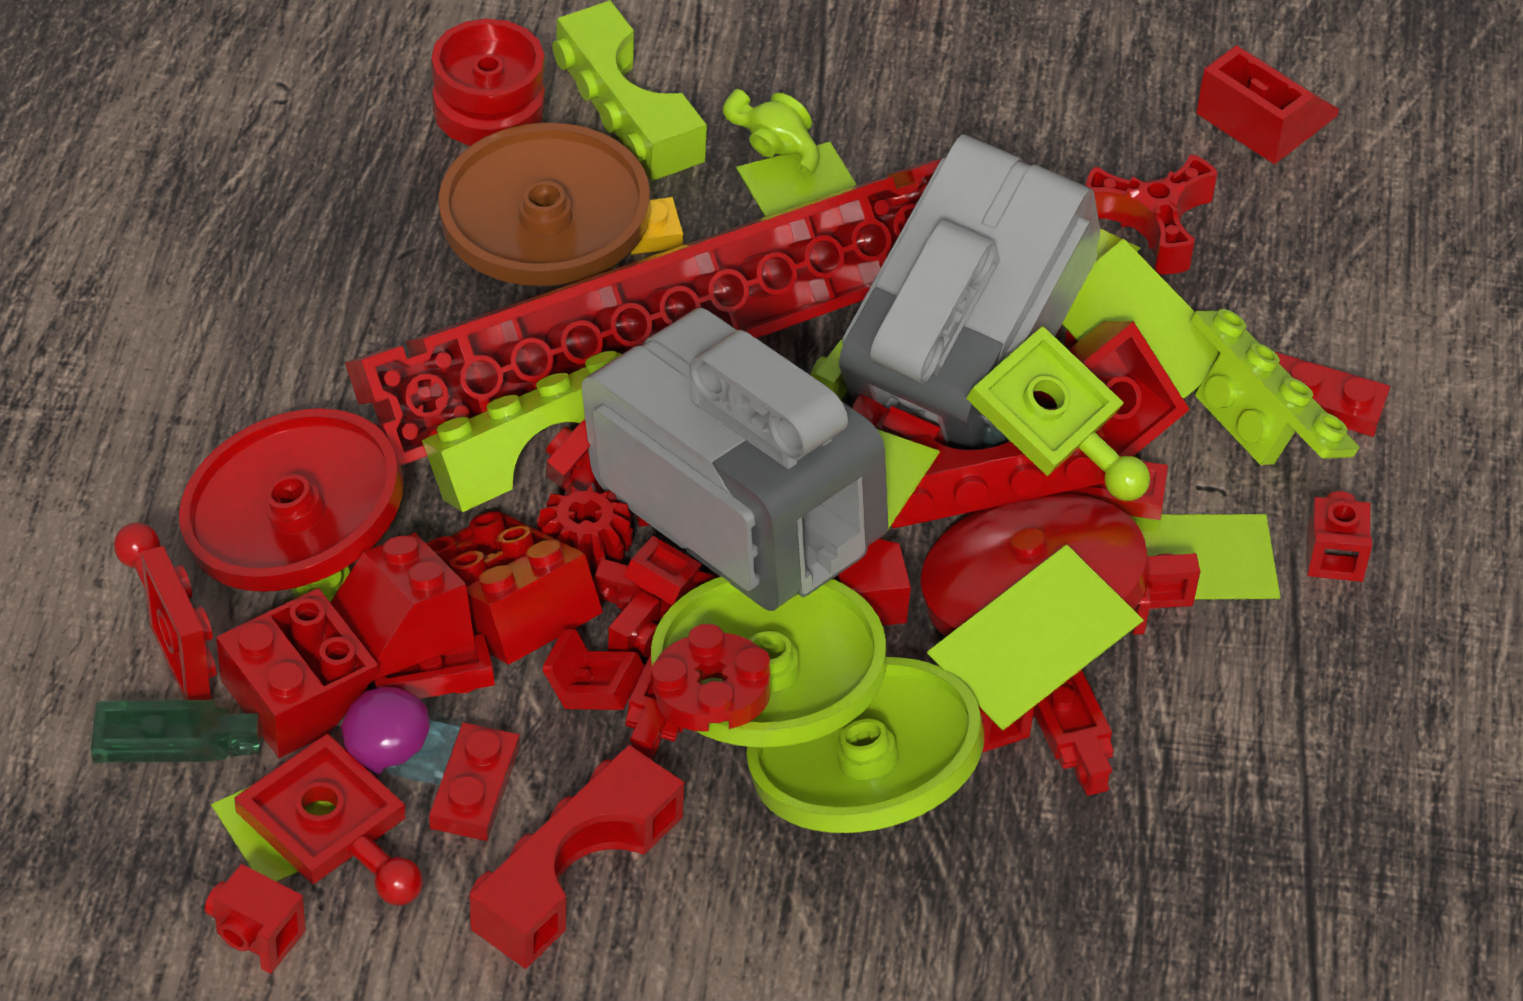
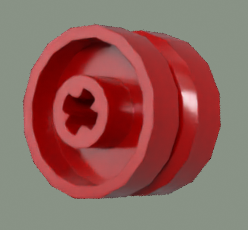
[431,18,545,146]

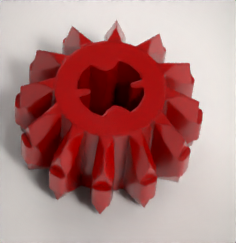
[537,482,633,573]

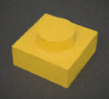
[631,197,683,255]

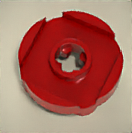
[651,624,771,732]

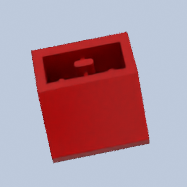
[1196,45,1339,165]
[216,588,379,759]

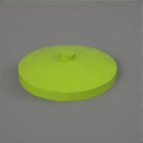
[651,576,887,748]
[747,657,984,833]

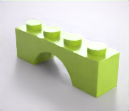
[552,0,707,181]
[422,351,622,512]

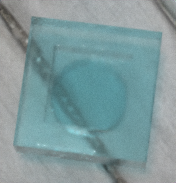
[387,720,461,786]

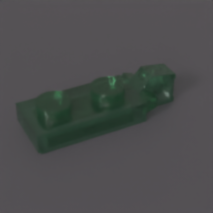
[91,700,261,763]

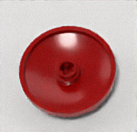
[179,408,404,592]
[921,493,1150,637]

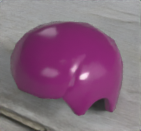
[341,687,430,774]

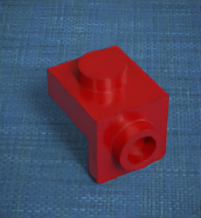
[545,419,605,494]
[1131,553,1201,635]
[542,629,645,710]

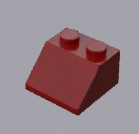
[1033,321,1190,457]
[330,533,474,681]

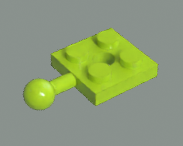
[966,326,1150,501]

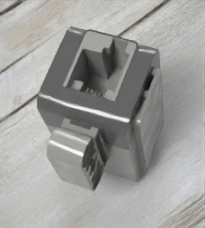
[839,134,1100,450]
[582,308,888,611]

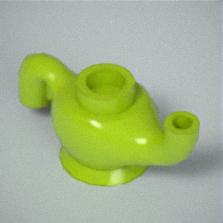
[722,89,820,177]

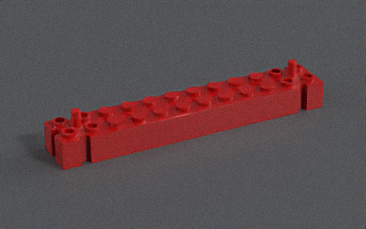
[344,157,946,465]

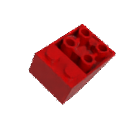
[426,511,603,665]

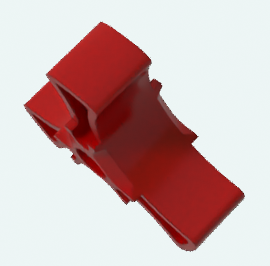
[1085,154,1218,275]

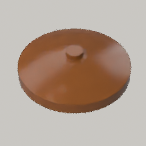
[439,123,650,286]

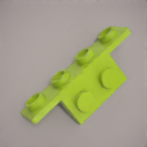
[1190,309,1360,465]

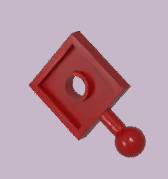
[114,522,217,710]
[234,733,423,906]

